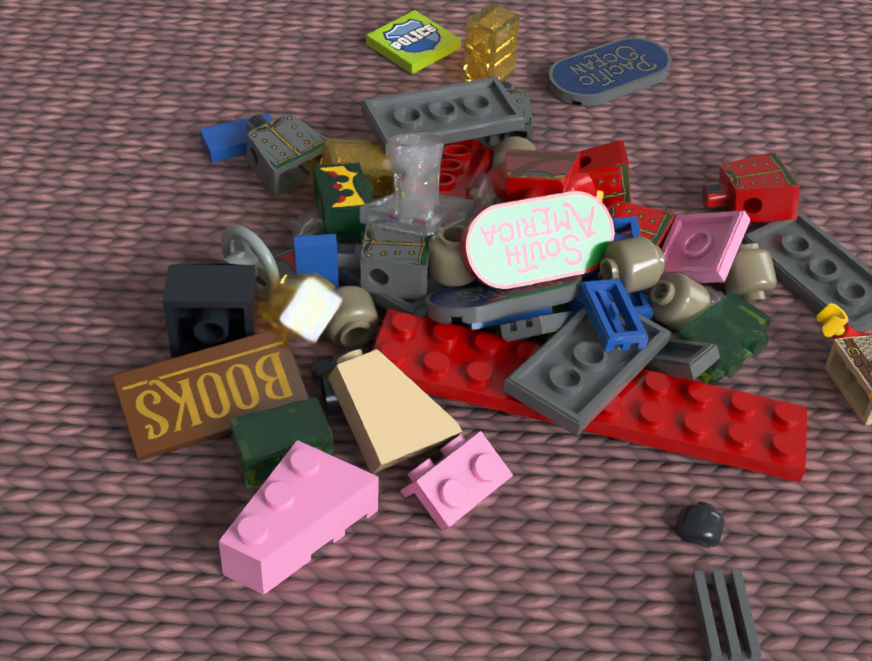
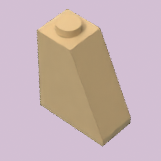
[328,349,462,474]

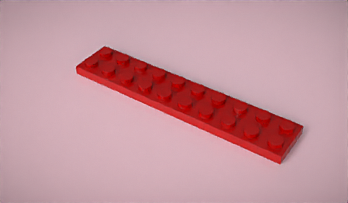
[373,309,808,482]

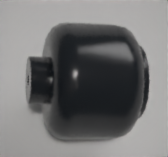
[675,502,725,548]

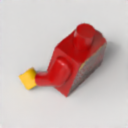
[484,149,604,206]

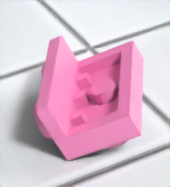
[400,431,513,530]

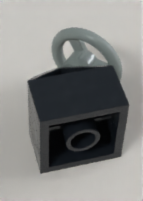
[163,225,280,359]

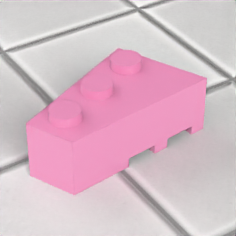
[219,440,379,595]

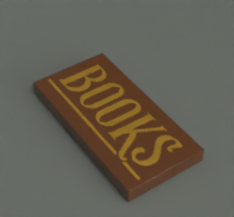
[112,327,311,462]

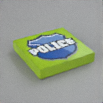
[366,10,461,74]

